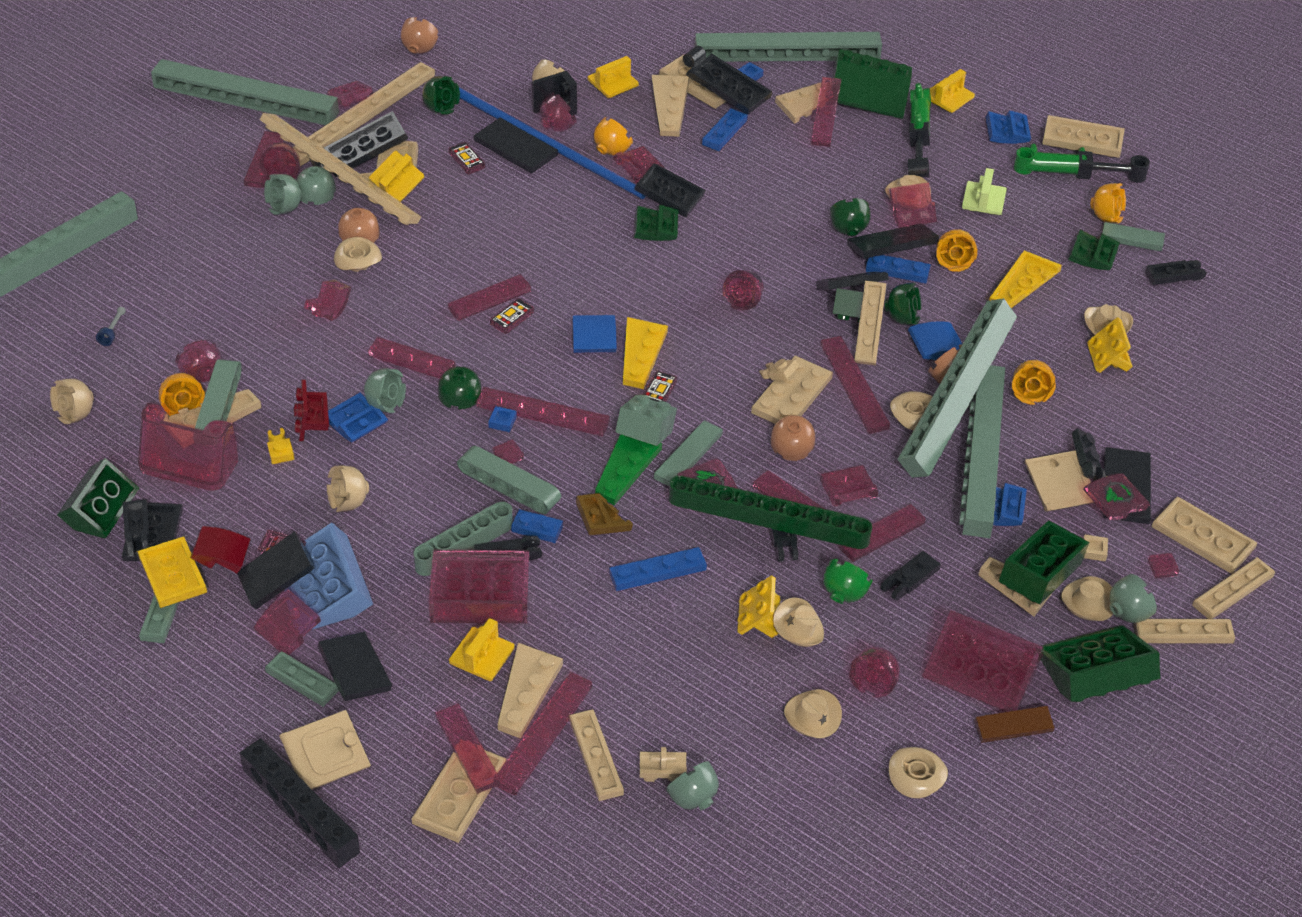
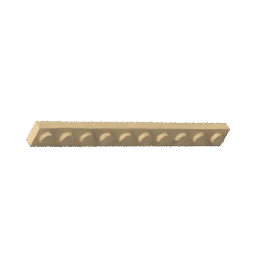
[285,62,435,166]
[260,113,421,225]

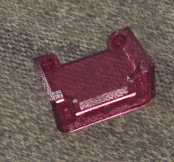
[138,403,239,491]

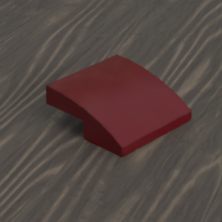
[190,526,251,574]

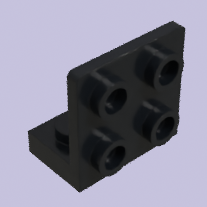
[532,71,577,116]

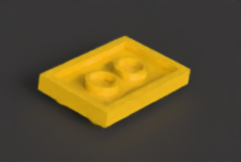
[138,536,207,608]

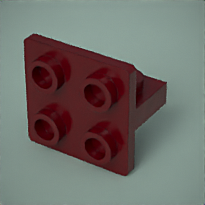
[294,380,329,441]

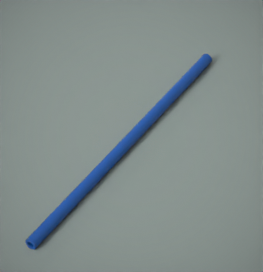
[459,87,646,199]

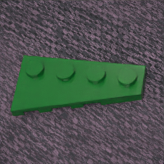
[595,434,662,506]

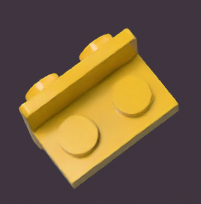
[588,56,639,98]
[930,69,975,113]
[369,150,424,202]
[1087,317,1133,373]
[738,575,780,638]
[449,618,515,681]

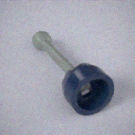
[96,307,126,346]

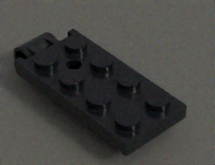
[683,46,772,115]
[309,111,408,177]

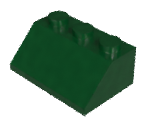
[57,458,139,538]

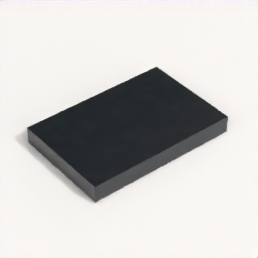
[634,163,706,217]
[816,271,889,290]
[122,503,183,562]
[237,531,315,609]
[318,632,392,701]

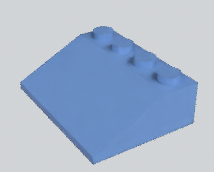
[284,523,373,633]

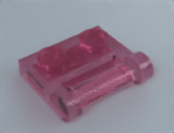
[327,81,373,106]
[614,146,665,183]
[820,465,878,507]

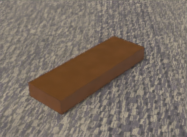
[974,706,1055,743]

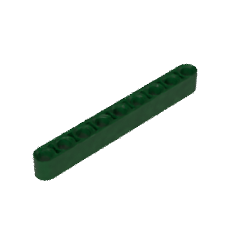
[669,476,872,549]

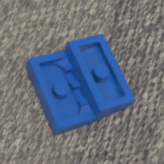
[985,110,1031,144]
[573,315,617,353]
[908,321,962,360]
[328,392,388,443]
[993,483,1027,526]

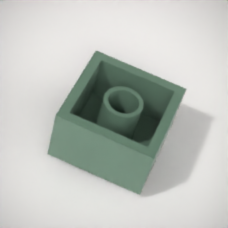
[615,395,677,446]

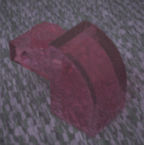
[304,279,351,321]

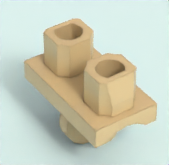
[640,747,687,782]

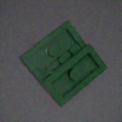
[634,205,678,241]
[1068,229,1120,270]

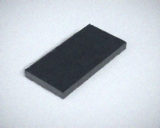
[474,117,558,174]
[847,223,939,259]
[1103,447,1151,524]

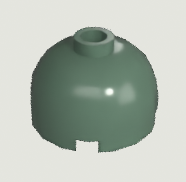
[296,166,336,205]
[264,174,302,215]
[364,368,406,413]
[1110,574,1157,623]
[667,761,719,811]

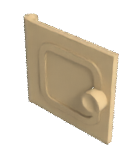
[1025,450,1100,512]
[279,710,371,790]

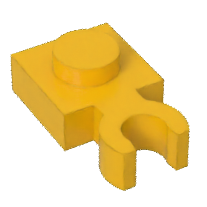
[267,428,294,464]

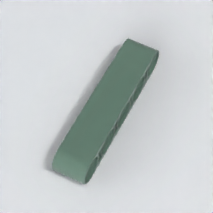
[194,359,241,445]
[457,446,561,514]
[414,502,513,576]

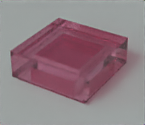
[493,439,524,464]
[1148,553,1179,578]

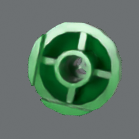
[823,559,873,604]

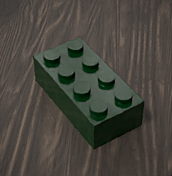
[998,520,1090,605]

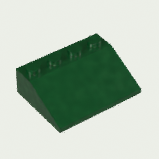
[829,49,912,119]
[1036,625,1161,702]

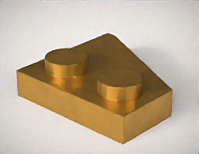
[576,493,633,535]

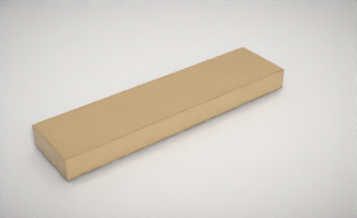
[854,281,887,365]
[1192,557,1275,619]
[1134,619,1235,643]
[569,709,624,801]

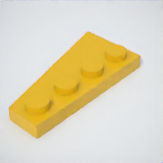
[989,250,1062,308]
[623,317,668,389]

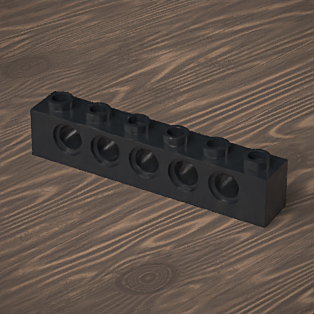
[240,738,360,868]

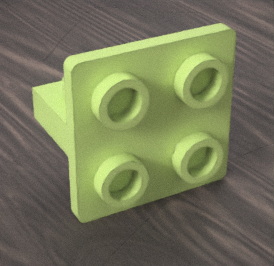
[962,168,1007,215]

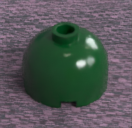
[422,76,460,115]
[830,198,871,236]
[885,283,922,325]
[438,366,482,410]

